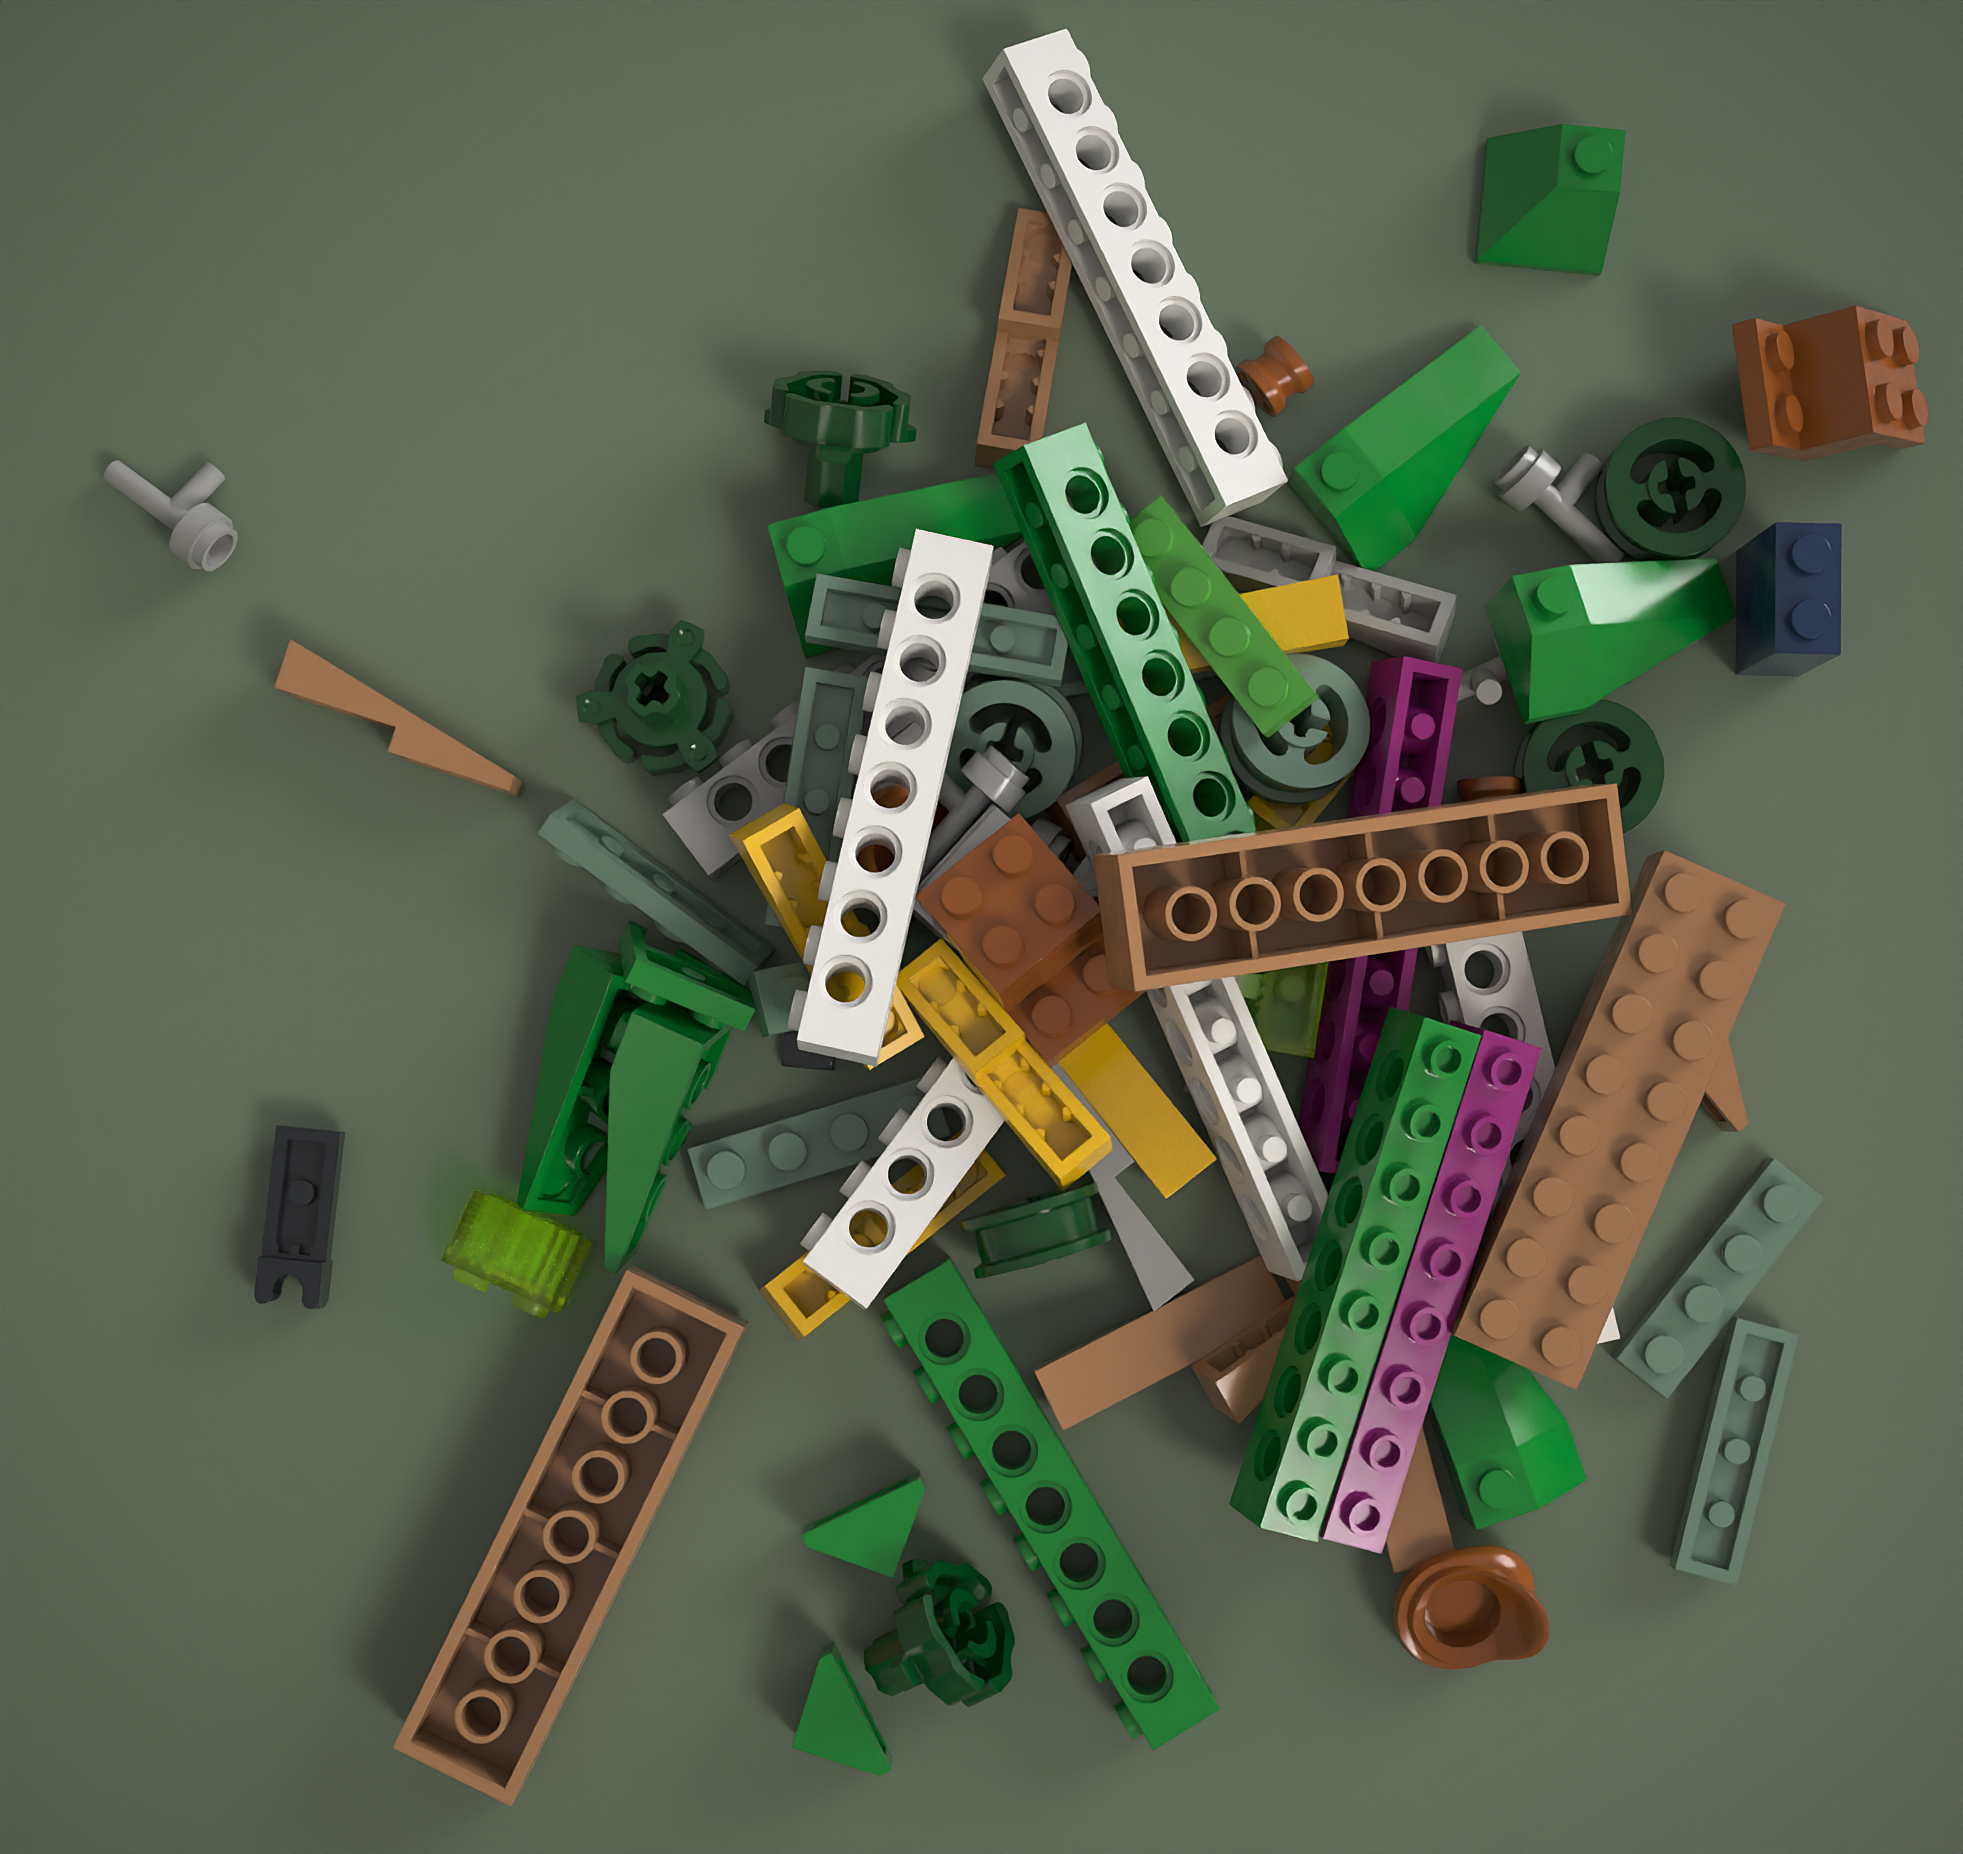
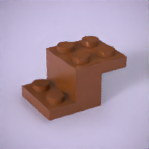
[1732,305,1928,461]
[916,813,1147,1068]

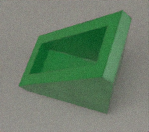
[801,1471,926,1578]
[791,1641,893,1776]

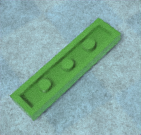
[1130,495,1319,738]

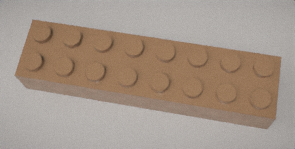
[1093,783,1632,992]
[1451,850,1786,1390]
[393,1266,749,1806]

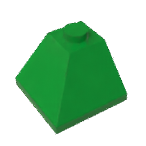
[1475,124,1626,276]

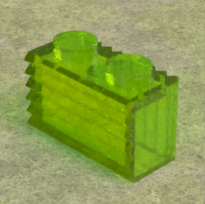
[1251,962,1329,1059]
[441,1188,598,1318]

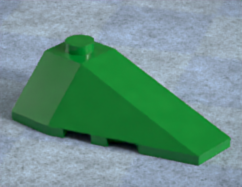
[1286,325,1521,572]
[767,473,1023,659]
[1485,558,1737,724]
[516,945,646,1216]
[604,1000,734,1274]
[1427,1334,1587,1530]

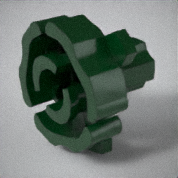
[764,371,917,508]
[576,620,734,776]
[864,1559,1015,1707]

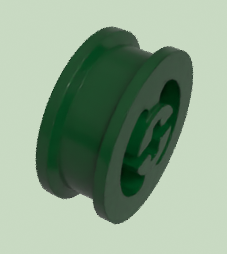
[1594,417,1746,562]
[1513,699,1665,834]
[959,1182,1113,1279]

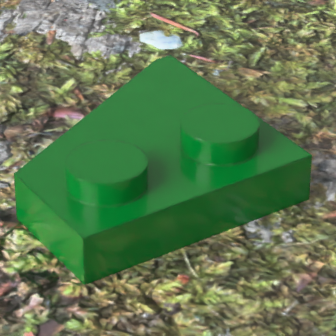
[618,920,756,1032]

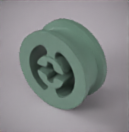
[1218,653,1370,805]
[945,675,1084,819]

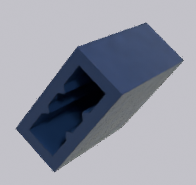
[1735,522,1842,677]

